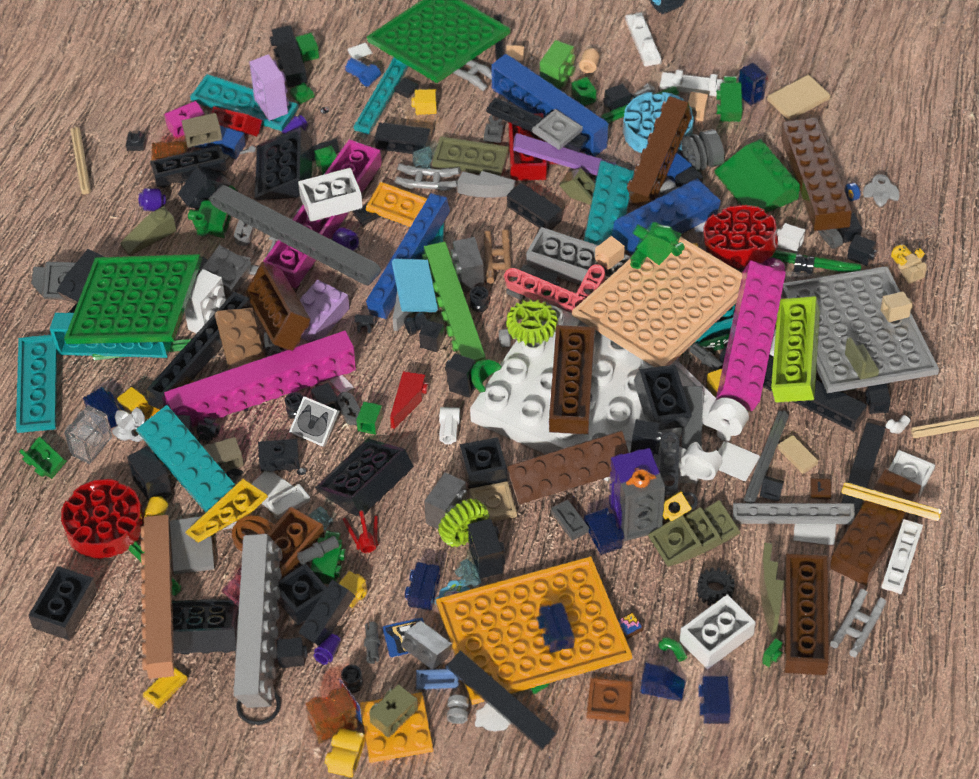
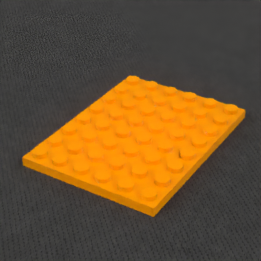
[436,557,632,705]

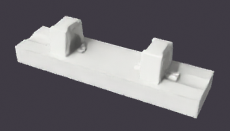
[625,13,661,67]
[660,70,723,96]
[881,519,923,594]

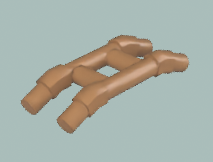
[483,230,513,284]

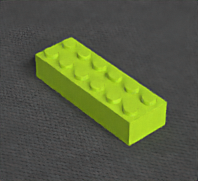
[771,296,820,403]

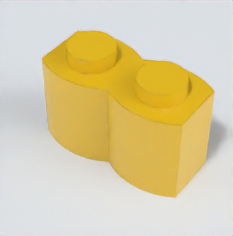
[325,728,366,778]

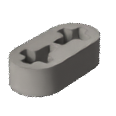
[234,220,255,246]

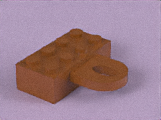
[232,507,325,581]

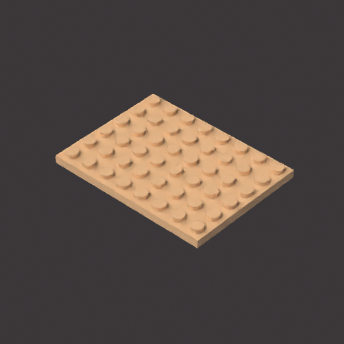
[572,237,742,367]

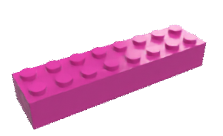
[716,260,786,411]

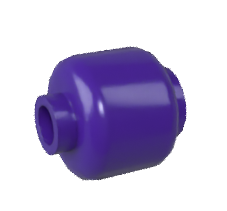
[138,188,166,211]
[332,227,359,251]

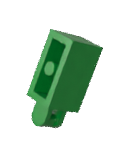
[716,76,742,122]
[311,531,346,584]

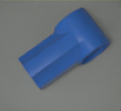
[345,58,381,87]

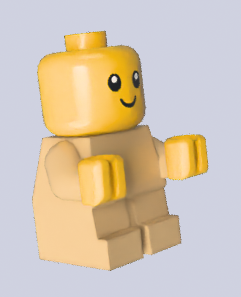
[891,245,927,284]

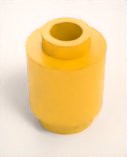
[143,496,168,521]

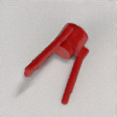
[343,510,378,553]

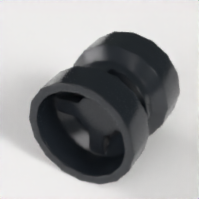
[794,254,815,274]
[470,286,489,312]
[404,312,427,336]
[285,392,303,419]
[341,665,363,693]

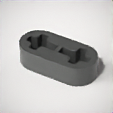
[818,229,843,249]
[337,392,360,425]

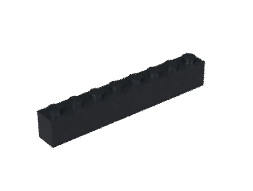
[146,292,250,410]
[720,345,867,432]

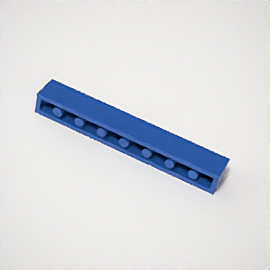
[366,193,450,319]

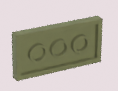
[432,136,509,177]

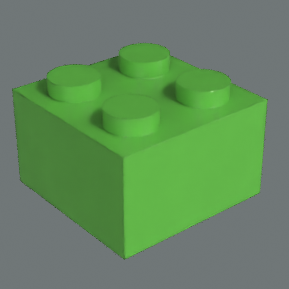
[540,40,575,90]

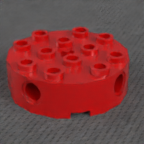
[703,205,778,269]
[61,479,144,559]

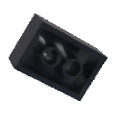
[633,365,692,430]
[28,566,97,640]

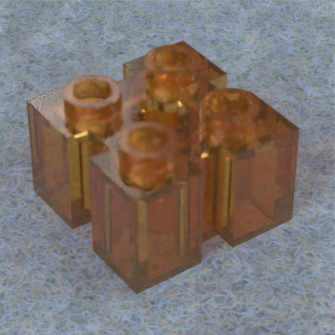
[306,687,358,744]

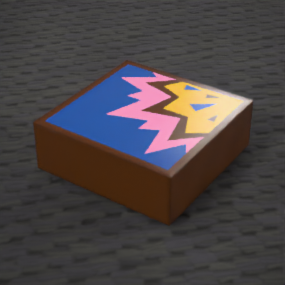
[618,612,644,640]

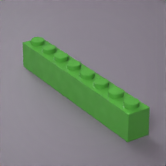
[422,242,486,364]

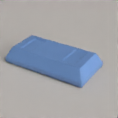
[416,669,459,690]

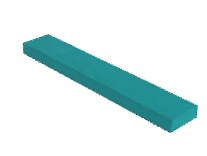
[353,58,409,135]

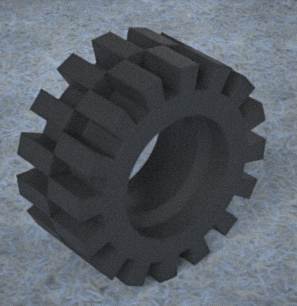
[697,567,735,606]

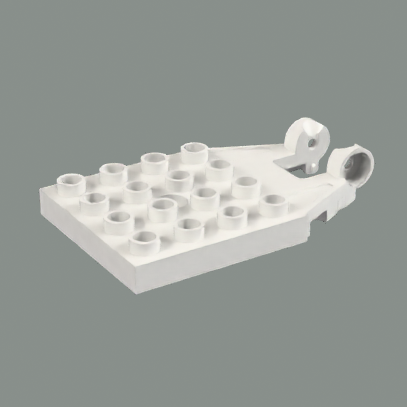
[470,301,749,484]

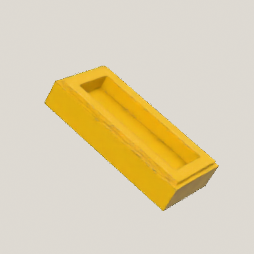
[143,667,188,709]

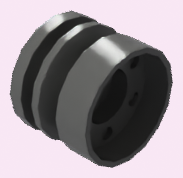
[681,129,724,171]

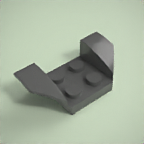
[31,262,75,300]

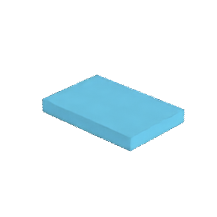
[392,259,438,312]

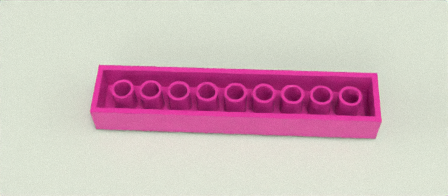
[263,140,382,289]
[164,331,356,427]

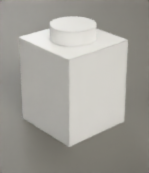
[777,223,805,254]

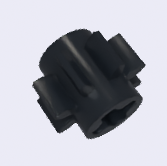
[197,417,220,441]

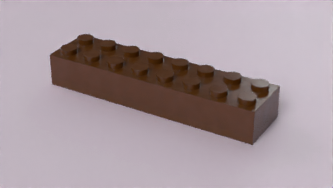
[781,118,852,231]

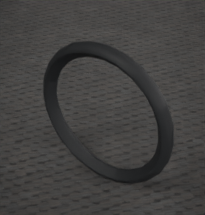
[236,690,281,725]

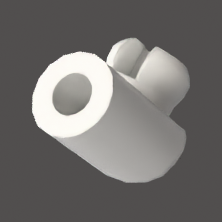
[885,415,910,434]

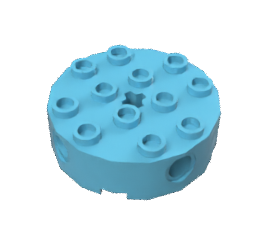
[623,92,694,153]

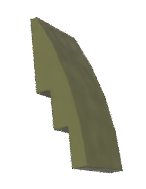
[648,500,741,567]
[760,543,784,637]

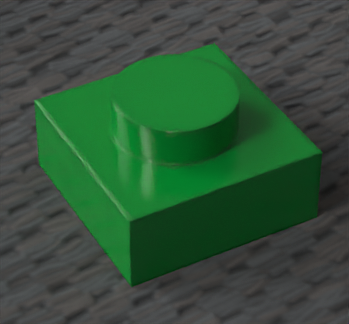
[290,83,314,104]
[762,638,783,667]

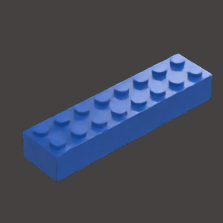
[491,54,608,157]

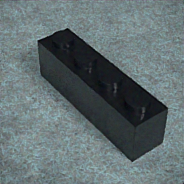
[269,25,307,88]

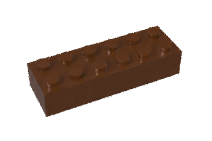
[627,96,692,207]
[245,261,311,351]
[549,325,595,434]
[507,430,629,505]
[830,469,922,586]
[784,553,829,676]

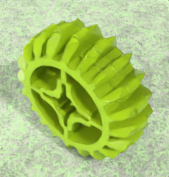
[506,298,558,347]
[438,498,490,547]

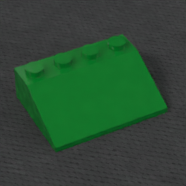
[714,139,800,213]

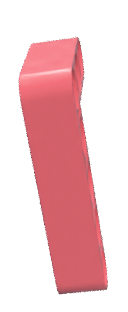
[504,264,605,313]

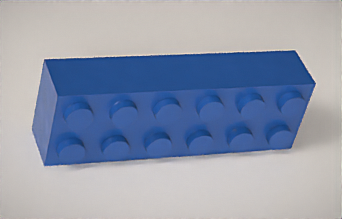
[612,178,721,255]

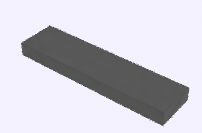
[682,386,703,449]

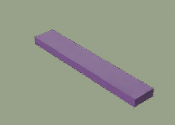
[513,133,616,175]

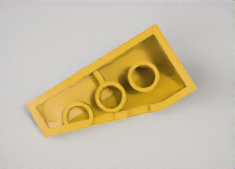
[185,479,268,543]

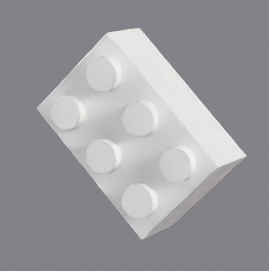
[298,168,362,222]
[185,269,226,333]
[680,595,756,669]

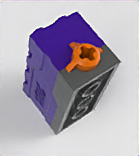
[609,448,665,541]

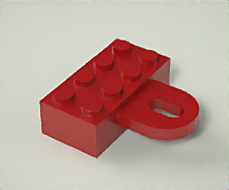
[508,113,571,181]

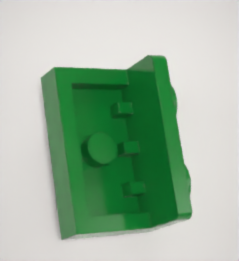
[19,436,67,479]

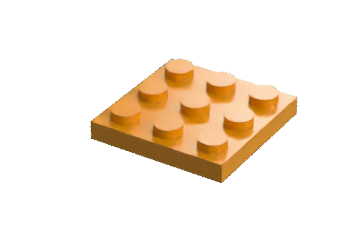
[360,692,433,762]

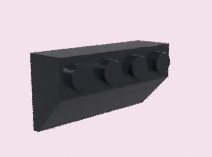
[150,145,226,187]

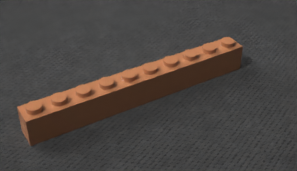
[141,515,174,679]

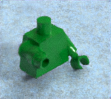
[188,186,238,238]
[630,222,685,269]

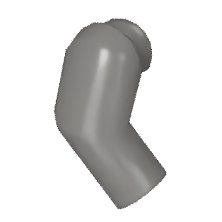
[634,84,655,98]

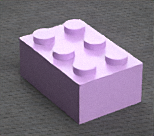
[249,55,289,121]
[300,279,349,342]

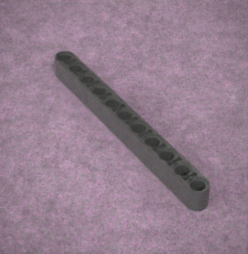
[209,185,381,286]

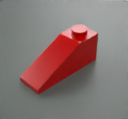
[211,107,262,137]
[390,371,429,429]

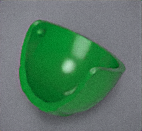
[471,359,502,393]

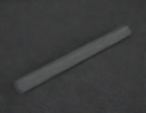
[744,410,789,503]

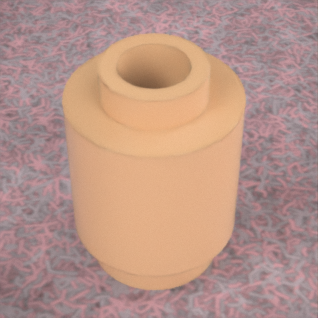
[579,48,600,73]

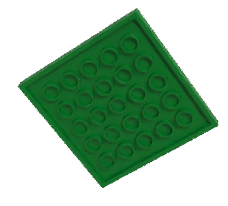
[367,0,510,83]
[64,254,202,344]

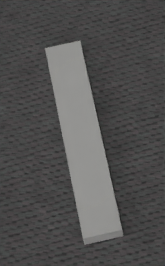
[733,503,855,524]

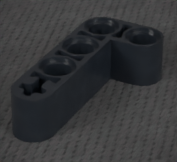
[660,431,698,510]

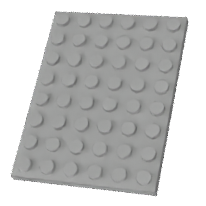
[782,267,939,393]

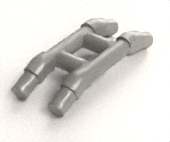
[453,60,492,91]
[394,163,461,191]
[830,589,887,657]

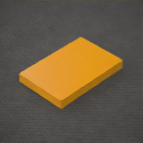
[366,181,427,227]

